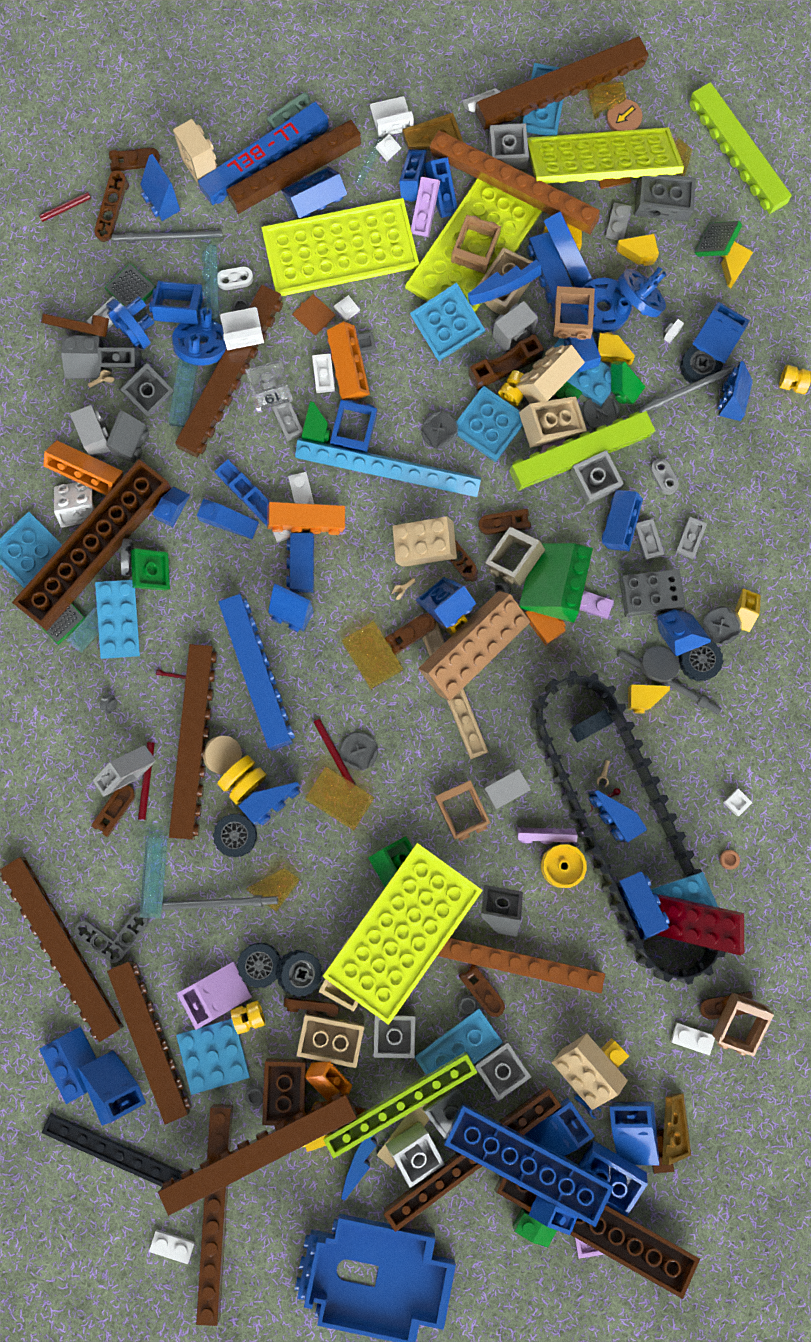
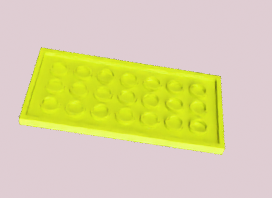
[527,127,684,184]
[405,179,543,313]
[261,198,419,296]
[323,843,483,1025]

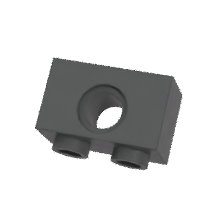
[97,347,141,368]

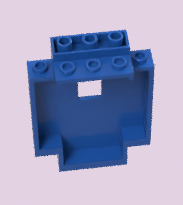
[295,1213,456,1342]

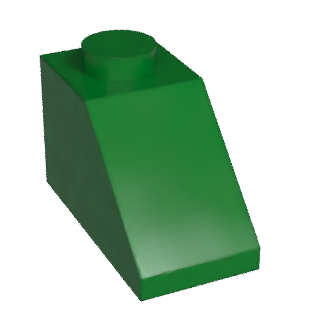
[611,361,646,404]
[302,401,331,443]
[512,1208,557,1248]

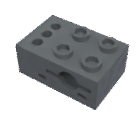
[634,174,696,222]
[619,569,685,617]

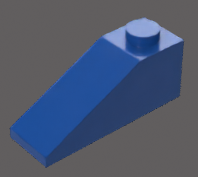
[399,150,427,202]
[424,157,458,218]
[197,499,259,539]

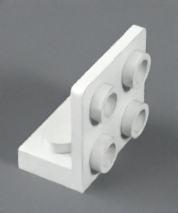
[370,96,413,138]
[220,307,264,350]
[54,482,95,528]

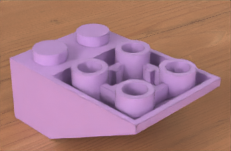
[177,962,252,1029]

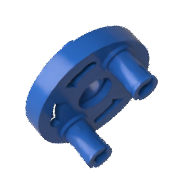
[618,267,667,317]
[580,278,632,333]
[106,296,154,350]
[172,307,227,365]

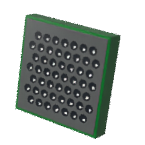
[694,221,742,257]
[104,263,156,306]
[40,603,86,645]

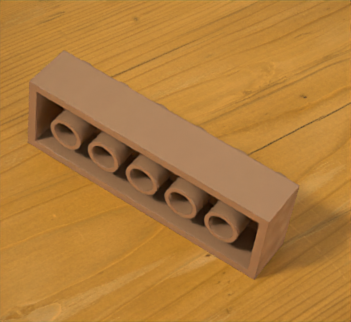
[418,591,530,701]

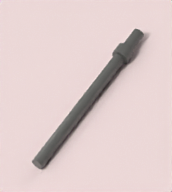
[112,230,222,243]
[638,361,745,413]
[618,650,722,715]
[161,895,279,910]

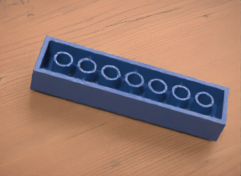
[218,594,295,751]
[444,1102,614,1227]

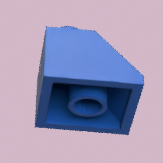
[657,609,711,656]

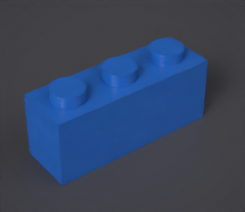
[602,490,643,551]
[286,533,314,593]

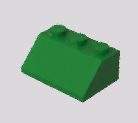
[368,836,413,887]

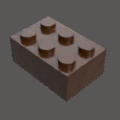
[262,1058,307,1126]

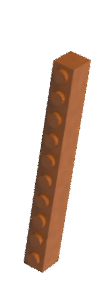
[430,130,600,235]
[437,937,605,994]

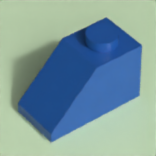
[153,487,190,528]
[529,1196,578,1235]

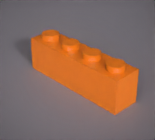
[327,322,370,401]
[43,440,123,496]
[267,502,345,535]

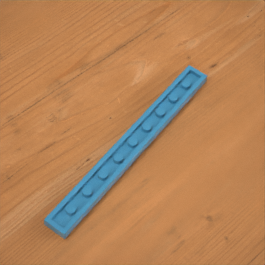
[295,438,481,497]

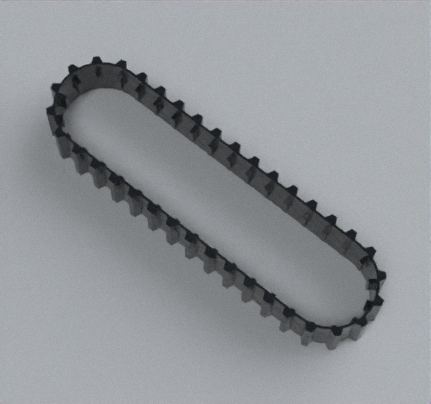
[531,671,726,985]

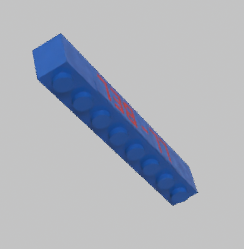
[198,102,329,206]

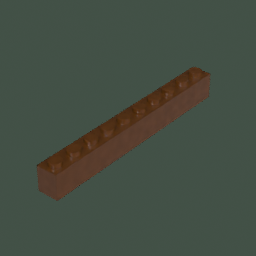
[475,36,649,130]
[175,285,283,458]
[169,644,218,840]
[0,857,124,1042]
[384,1085,561,1232]
[158,1091,358,1216]
[196,1104,233,1326]

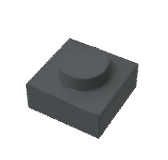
[357,332,376,355]

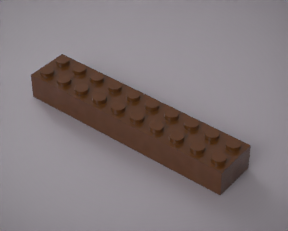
[12,459,171,631]
[494,1176,700,1299]

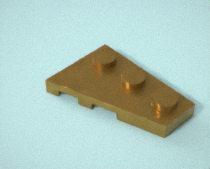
[402,112,463,149]
[662,1093,691,1165]

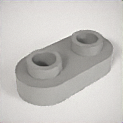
[650,459,679,495]

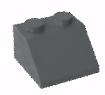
[61,335,104,379]
[118,363,174,417]
[106,410,149,463]

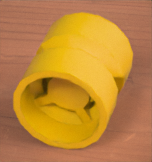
[779,364,811,395]
[498,370,524,406]
[231,1000,266,1035]

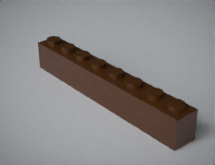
[226,119,361,214]
[107,960,192,1125]

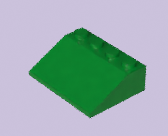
[519,543,593,623]

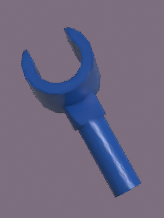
[574,1095,601,1119]

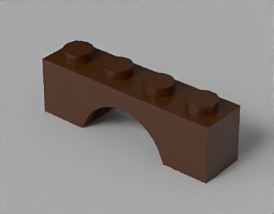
[468,334,544,391]

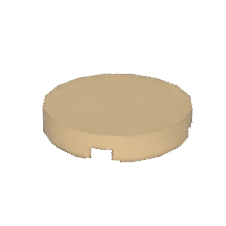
[203,735,242,774]

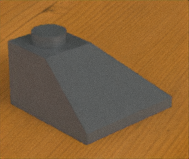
[481,885,523,937]

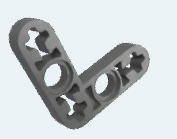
[74,912,149,963]

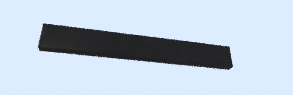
[42,1113,183,1187]

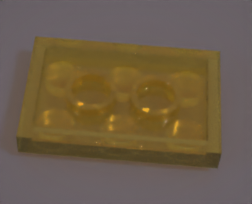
[341,621,404,690]
[305,766,375,831]

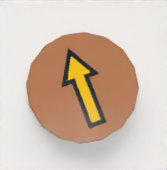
[607,99,643,131]

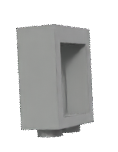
[93,745,156,796]

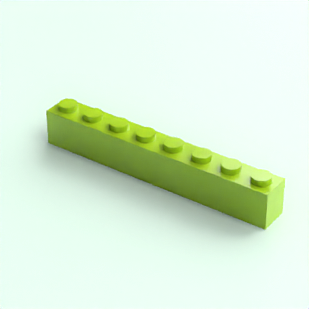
[689,82,792,214]
[509,411,656,491]
[323,1052,477,1159]

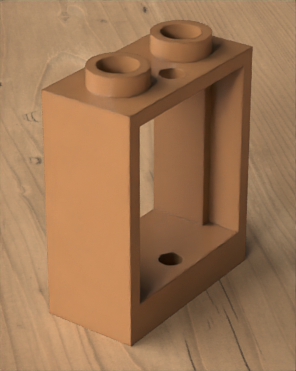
[451,215,501,274]
[553,286,595,340]
[434,780,490,841]
[712,993,774,1057]

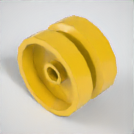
[217,755,267,804]
[541,844,587,888]

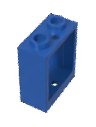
[149,281,204,324]
[330,400,377,453]

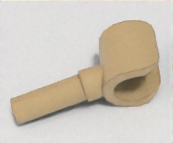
[88,370,114,388]
[391,578,416,600]
[596,760,610,787]

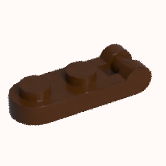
[109,147,160,172]
[478,509,532,535]
[384,614,436,655]
[91,785,136,838]
[459,964,505,1017]
[699,991,753,1019]
[283,997,339,1017]

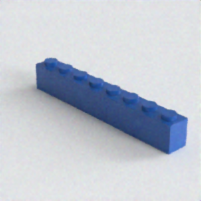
[527,232,601,373]

